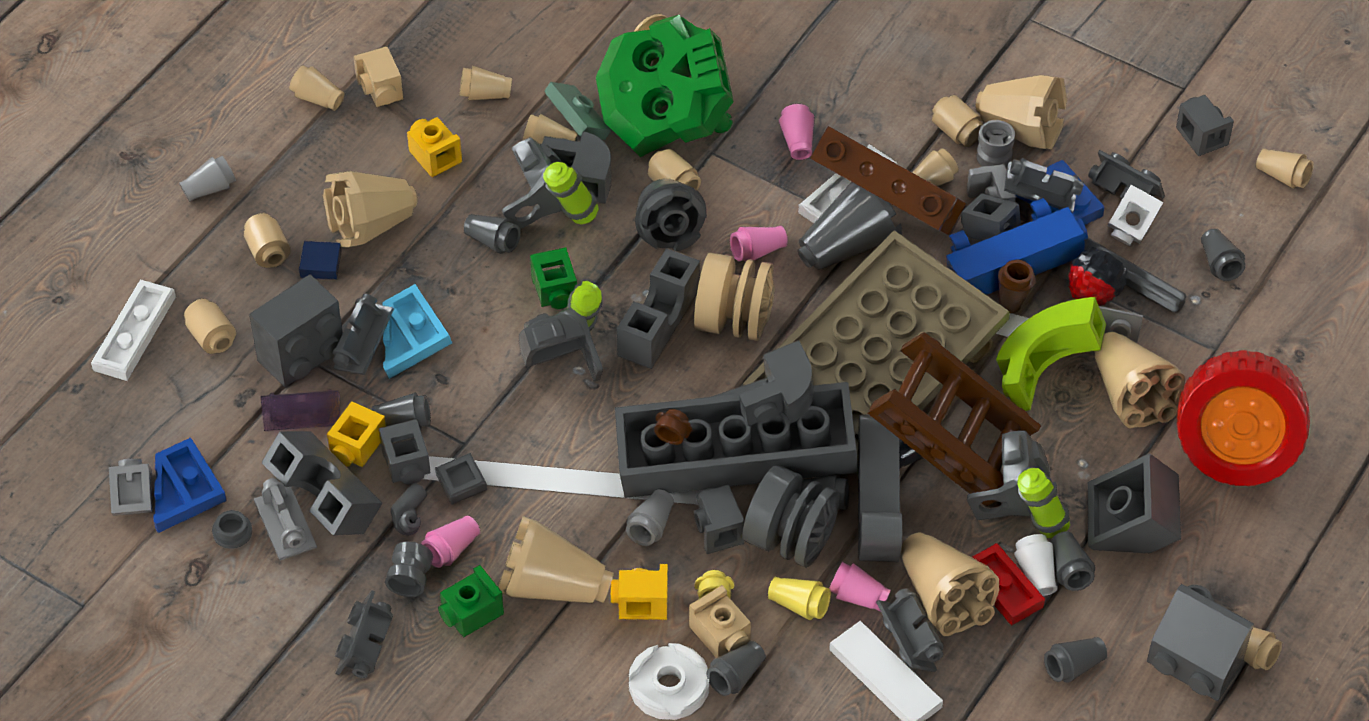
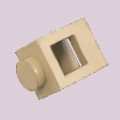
[354,47,403,107]
[689,585,751,658]

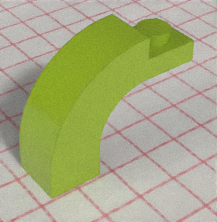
[996,297,1106,411]

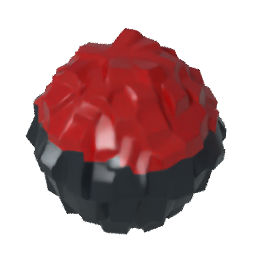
[1068,247,1128,306]

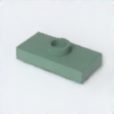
[544,82,612,140]

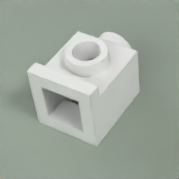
[1108,185,1163,246]

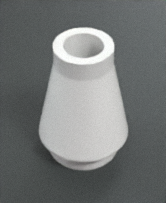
[1014,534,1057,596]

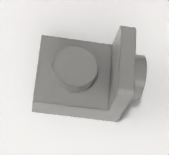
[967,164,1016,202]
[109,459,153,516]

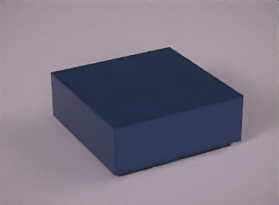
[299,241,342,279]

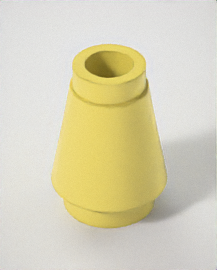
[768,577,831,620]

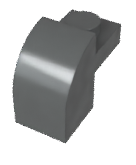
[542,131,612,204]
[739,340,814,426]

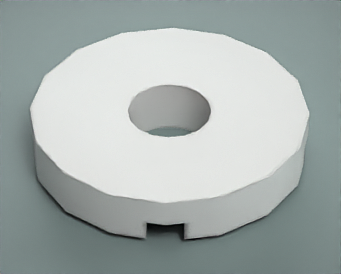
[629,643,709,720]

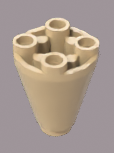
[1094,332,1185,428]
[498,516,614,604]
[901,532,999,636]

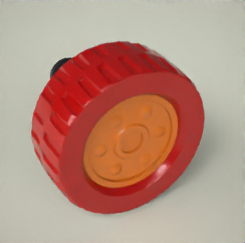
[1177,350,1310,486]

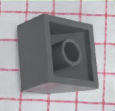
[1087,453,1181,553]
[1147,584,1254,701]

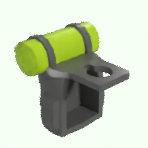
[502,137,599,229]
[519,281,603,382]
[967,431,1070,538]

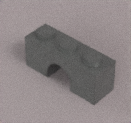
[617,248,700,369]
[262,431,382,536]

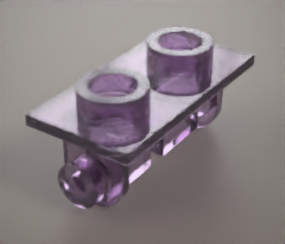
[261,389,341,431]

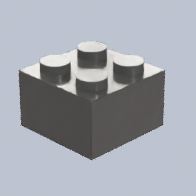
[249,274,343,387]

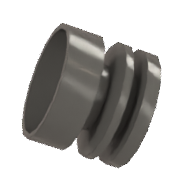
[743,465,840,568]

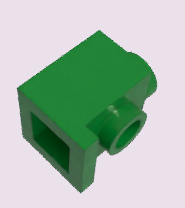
[530,247,577,309]
[438,565,504,638]

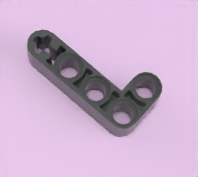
[858,415,902,562]

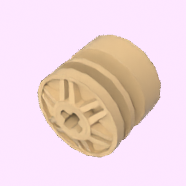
[694,252,775,341]

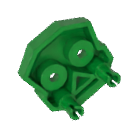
[596,15,734,157]

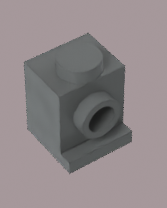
[1176,95,1234,156]
[961,193,1021,241]
[379,419,431,485]
[694,484,745,554]

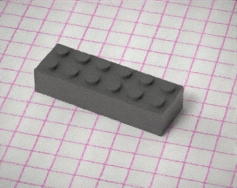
[615,382,858,498]

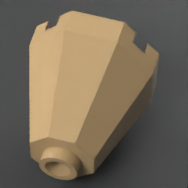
[976,75,1067,149]
[323,171,417,247]

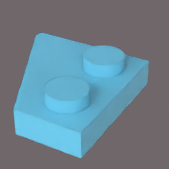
[383,284,452,379]

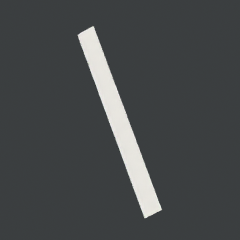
[423,456,704,505]

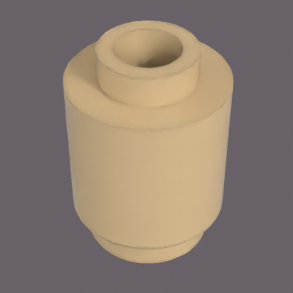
[932,95,983,147]
[648,149,701,190]
[244,213,290,268]
[184,299,236,354]

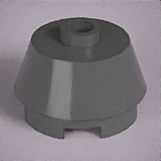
[635,179,707,251]

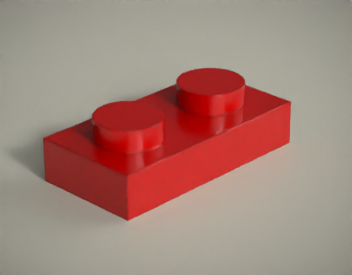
[972,543,1045,626]

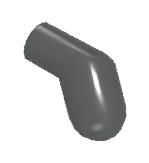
[390,483,427,536]

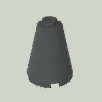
[797,182,903,270]

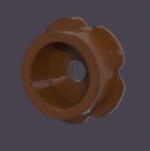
[654,409,692,445]

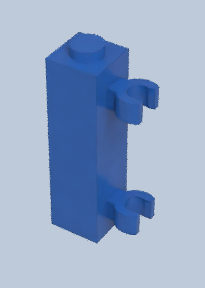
[946,198,1088,295]

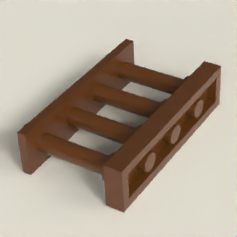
[810,126,968,235]
[868,332,1041,507]

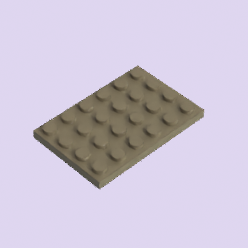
[743,230,1010,476]

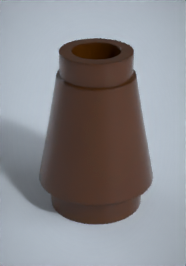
[998,260,1036,313]

